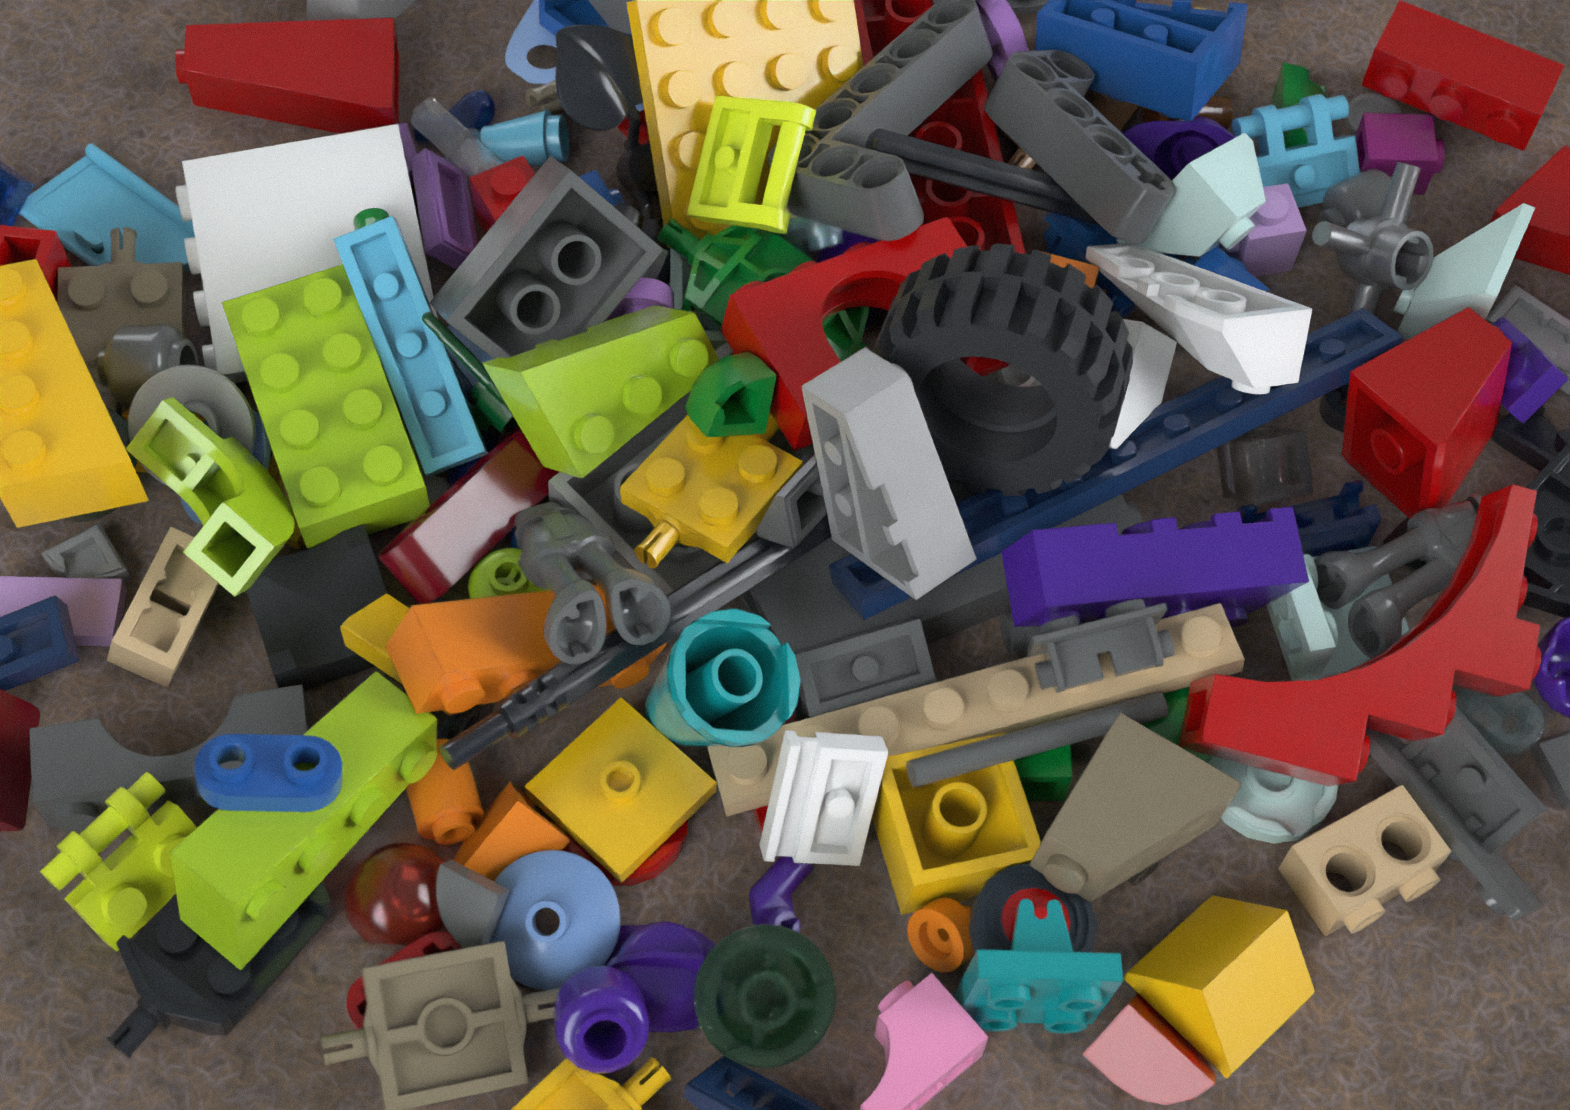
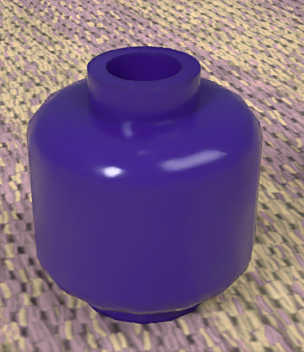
[554,966,649,1073]

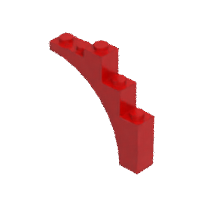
[1178,484,1541,787]

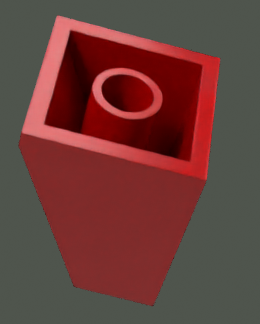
[1341,307,1512,519]

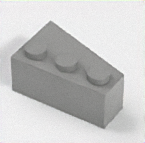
[801,348,977,600]

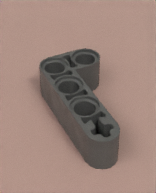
[984,50,1175,244]

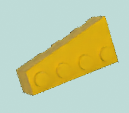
[0,259,149,528]

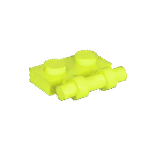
[40,772,197,952]

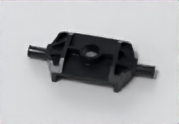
[106,881,336,1059]

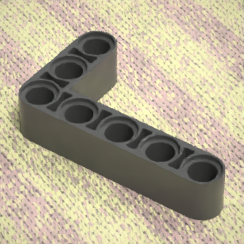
[766,0,993,241]

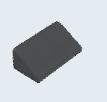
[757,454,827,548]

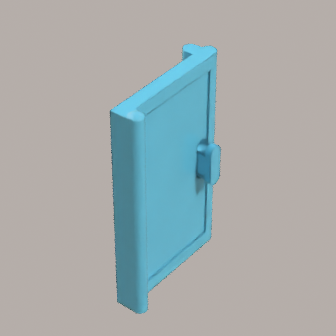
[15,143,195,272]

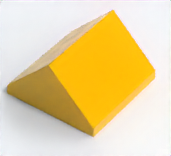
[1123,895,1315,1079]

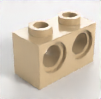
[107,526,219,687]
[1278,784,1452,936]

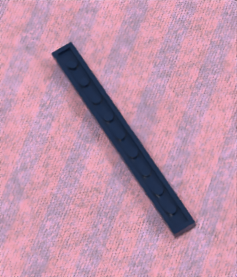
[829,308,1403,620]

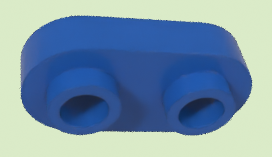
[194,734,343,812]

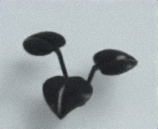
[555,25,671,286]

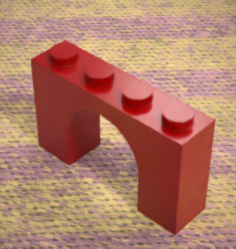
[721,216,1010,451]

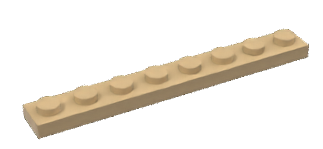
[707,603,1245,817]

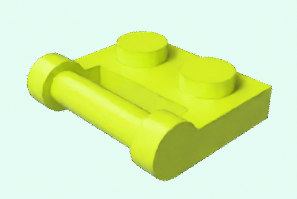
[686,96,816,234]

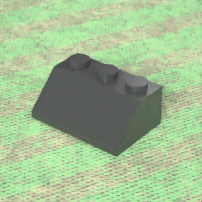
[430,156,663,359]

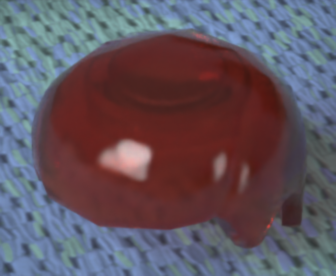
[343,842,446,947]

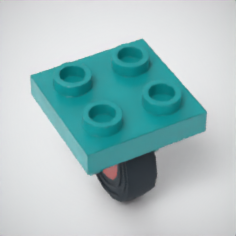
[954,863,1123,1033]

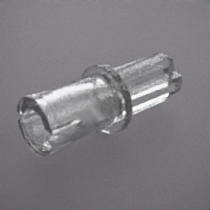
[411,98,504,177]

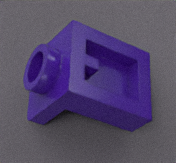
[1492,317,1569,424]

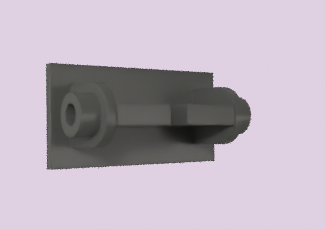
[1027,599,1175,693]

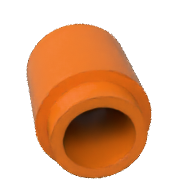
[406,739,484,845]

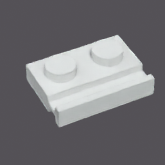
[759,730,888,866]

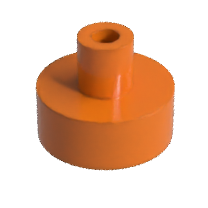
[907,897,975,973]

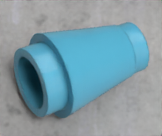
[481,110,570,167]

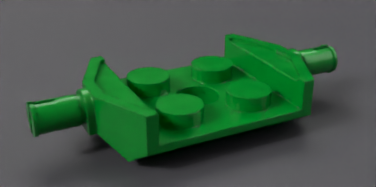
[658,218,869,362]

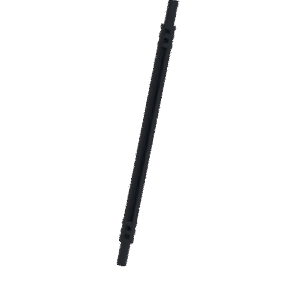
[439,514,832,770]

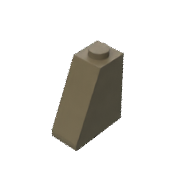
[1029,713,1242,902]

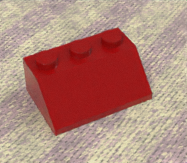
[1361,0,1565,151]

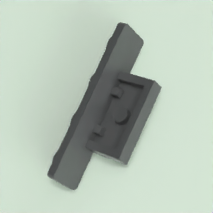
[1365,707,1548,921]

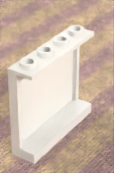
[176,124,438,384]

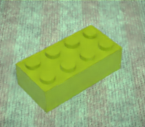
[221,264,430,549]

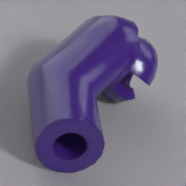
[748,856,813,947]

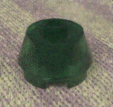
[694,925,836,1068]

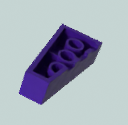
[1001,507,1309,628]

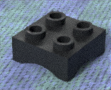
[246,524,388,690]

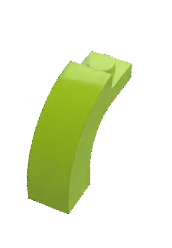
[126,397,295,597]

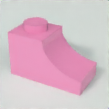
[860,973,988,1110]

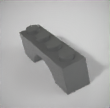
[29,685,314,831]

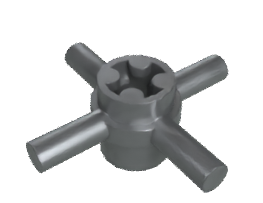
[1312,162,1433,315]

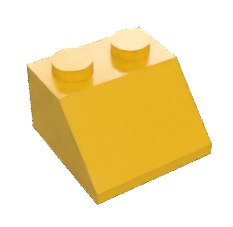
[872,732,1041,915]

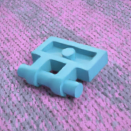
[1232,94,1360,208]

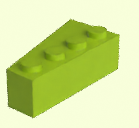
[170,671,437,971]

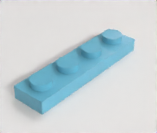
[333,215,489,477]

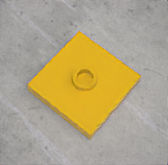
[524,697,717,883]

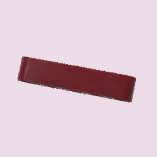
[378,425,559,605]

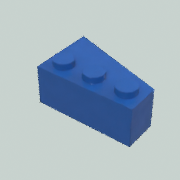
[1035,0,1248,121]

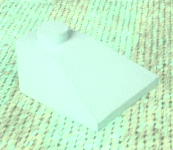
[1116,133,1266,256]
[1393,203,1535,340]

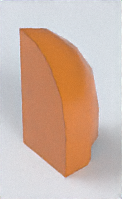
[453,781,570,881]

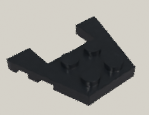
[1383,405,1570,618]

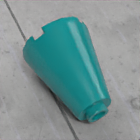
[644,609,801,747]

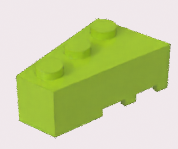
[482,305,719,478]

